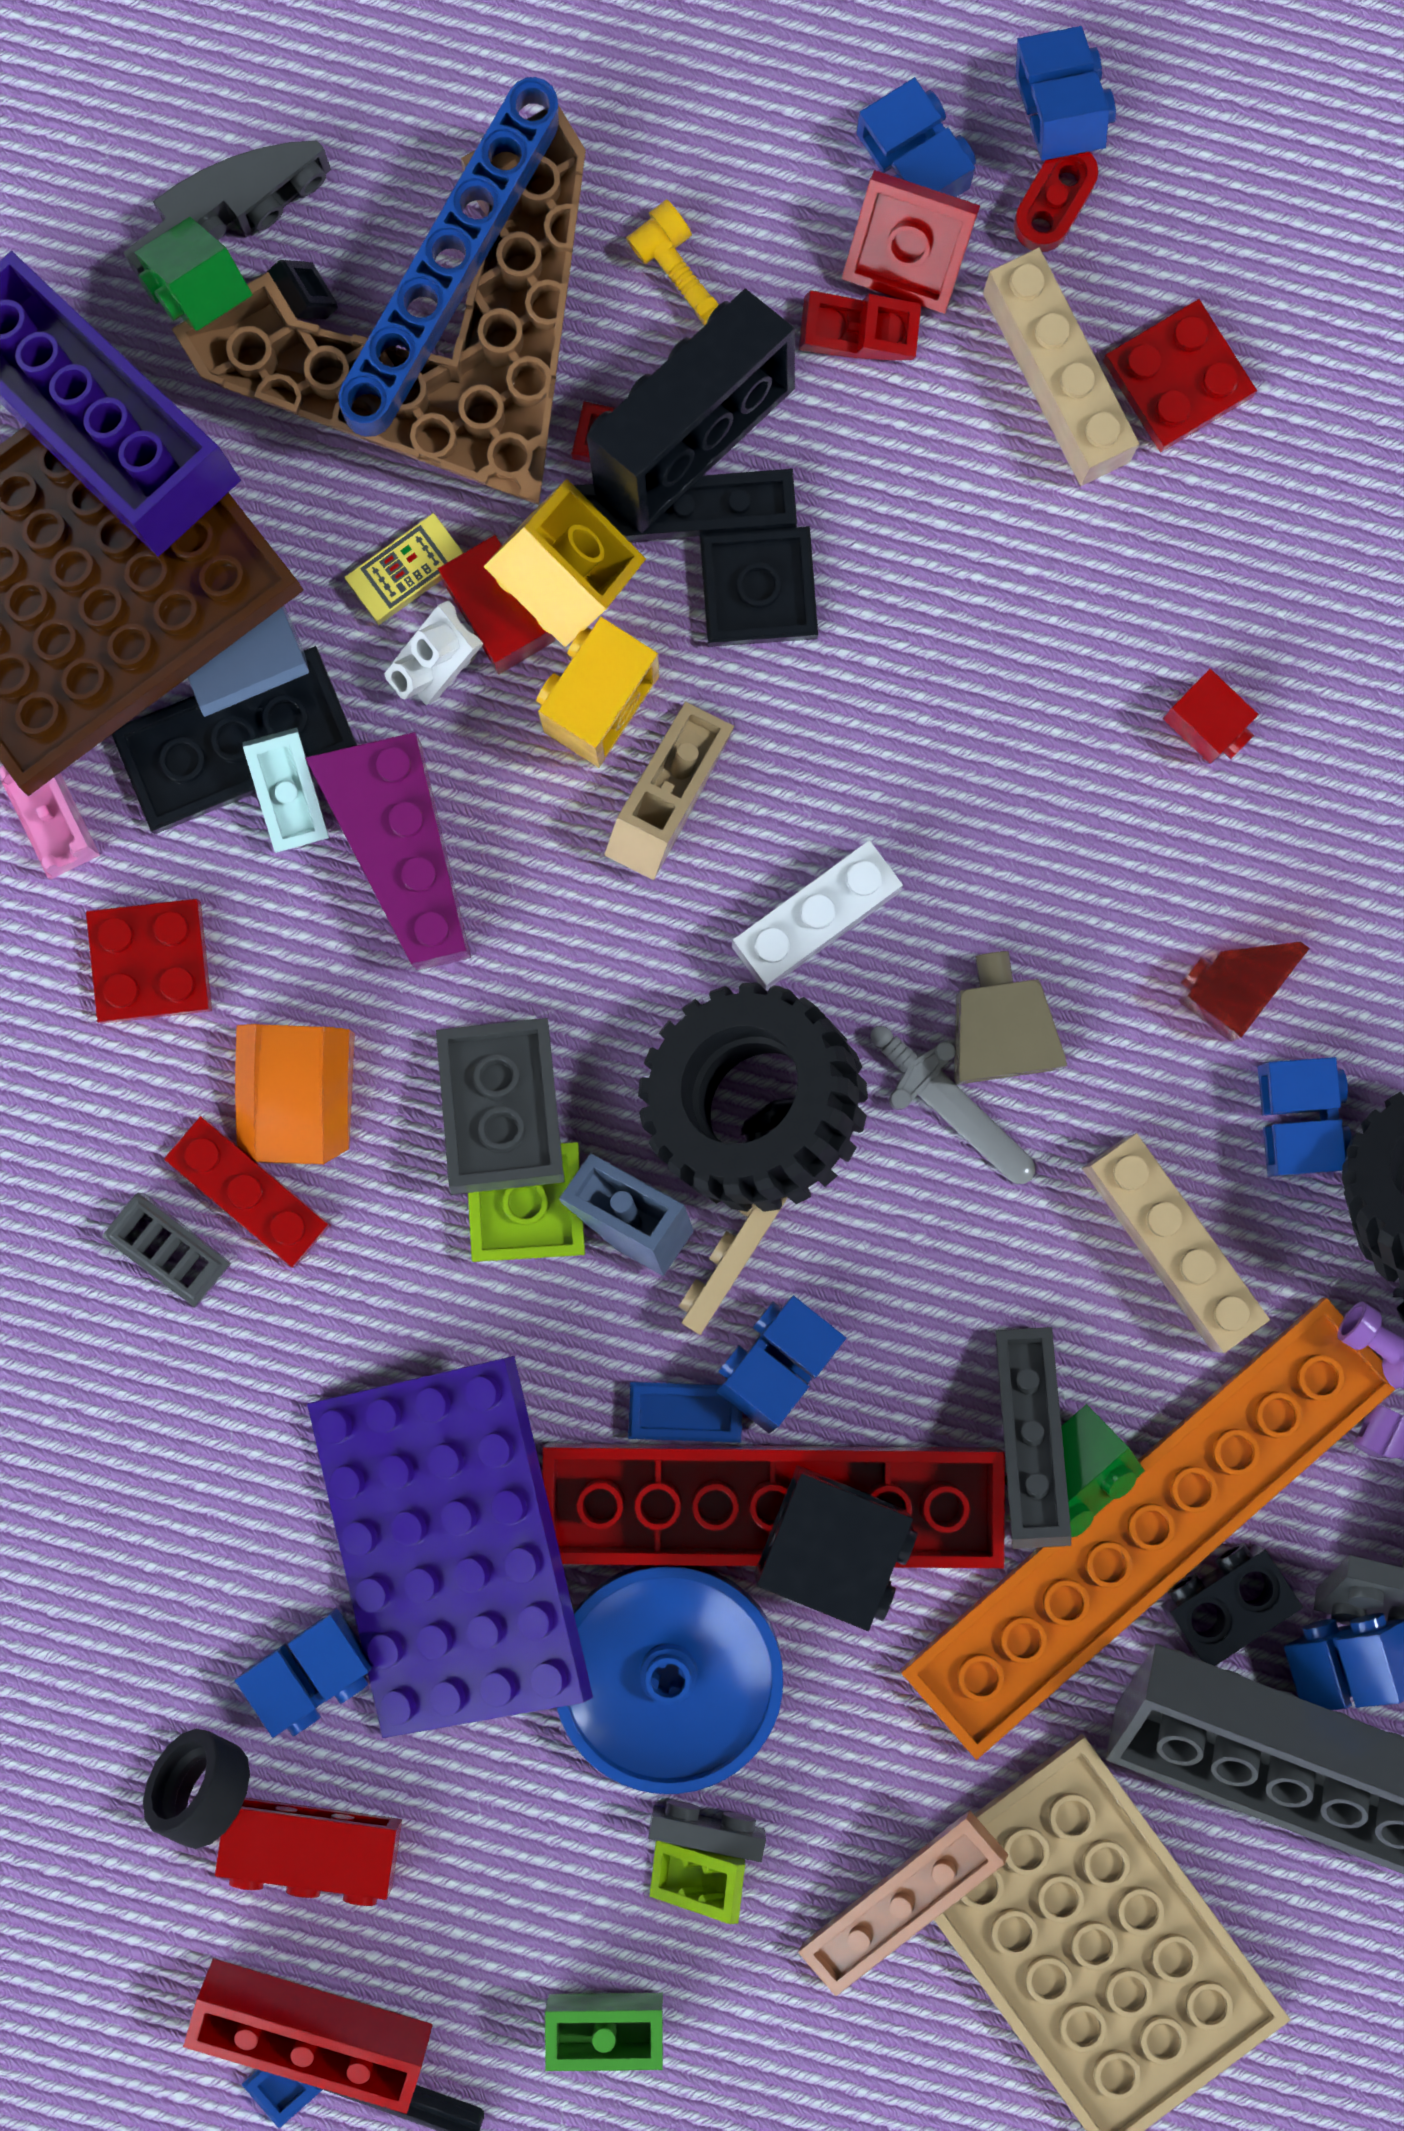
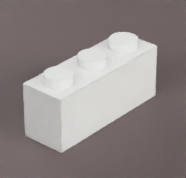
[732,840,903,991]

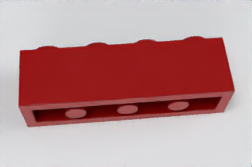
[183,1958,433,2114]

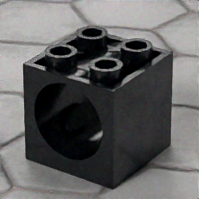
[754,1465,918,1632]

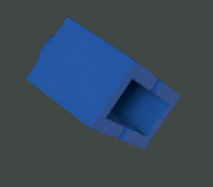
[1015,26,1116,161]
[856,77,976,197]
[1258,1057,1352,1177]
[716,1295,847,1434]
[234,1608,372,1738]
[1284,1613,1404,1710]

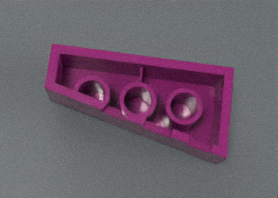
[305,732,471,971]

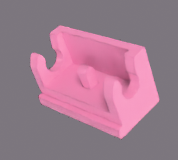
[0,765,100,880]

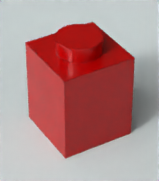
[1162,669,1259,764]

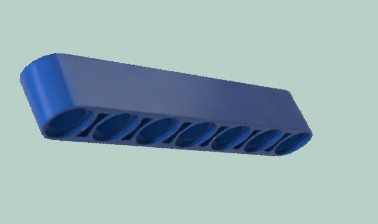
[338,77,559,437]

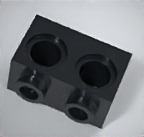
[1160,1543,1303,1666]

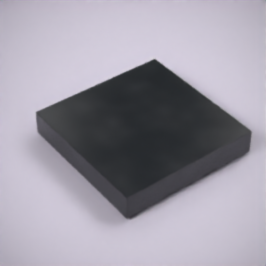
[700,526,818,647]

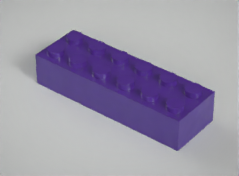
[0,250,241,557]

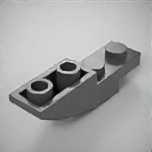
[123,140,331,275]

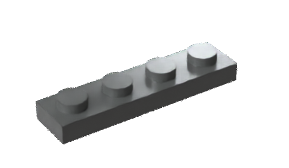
[995,1327,1071,1549]

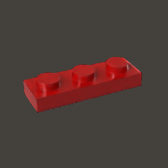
[164,1116,331,1268]

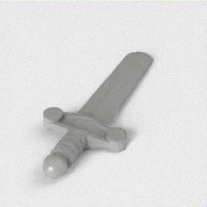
[870,1026,1035,1184]

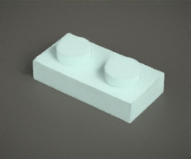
[243,728,329,853]

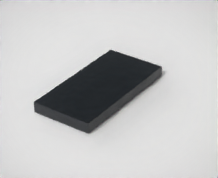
[112,646,357,835]

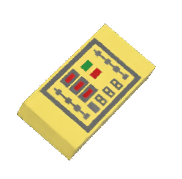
[344,513,463,625]

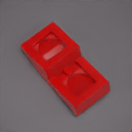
[798,290,921,360]

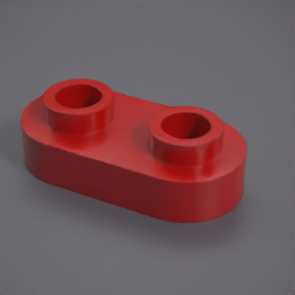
[1014,152,1098,252]

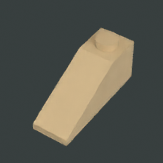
[604,701,734,880]

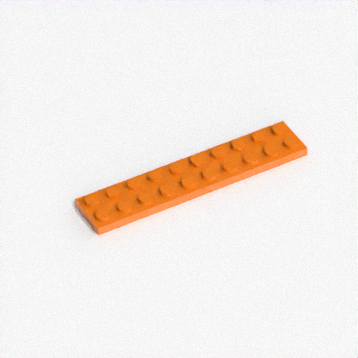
[900,1298,1396,1761]

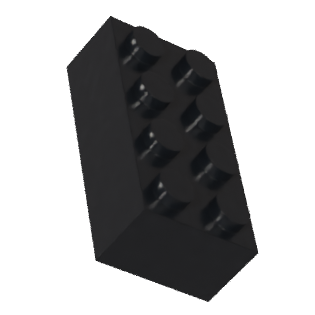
[587,288,795,533]

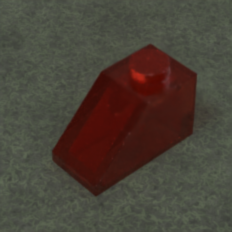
[1178,942,1310,1042]

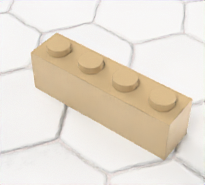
[983,248,1139,487]
[1081,1133,1270,1353]

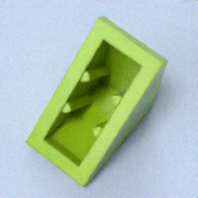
[649,1841,745,1924]

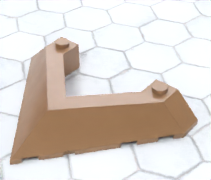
[172,105,586,505]

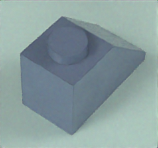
[559,1153,694,1276]

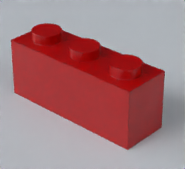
[215,1797,402,1906]

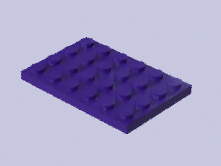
[307,1356,593,1738]

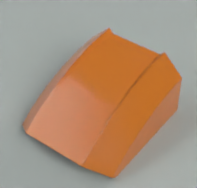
[235,1024,355,1165]

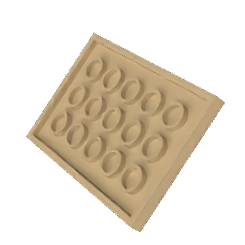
[934,1734,1291,2131]

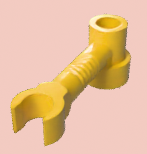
[626,199,719,326]

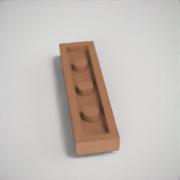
[798,1810,1009,1996]

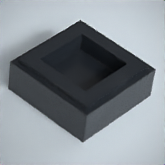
[267,260,338,319]

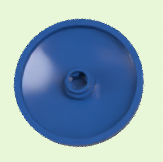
[557,1565,783,1794]

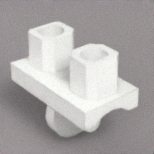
[384,600,483,705]

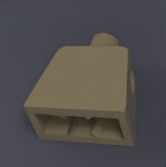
[954,951,1067,1085]

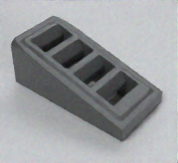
[102,1192,232,1307]

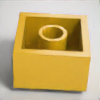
[484,478,646,647]
[536,617,659,768]

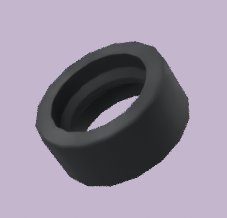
[143,1728,250,1849]

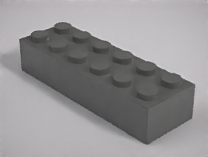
[1105,1644,1404,1874]

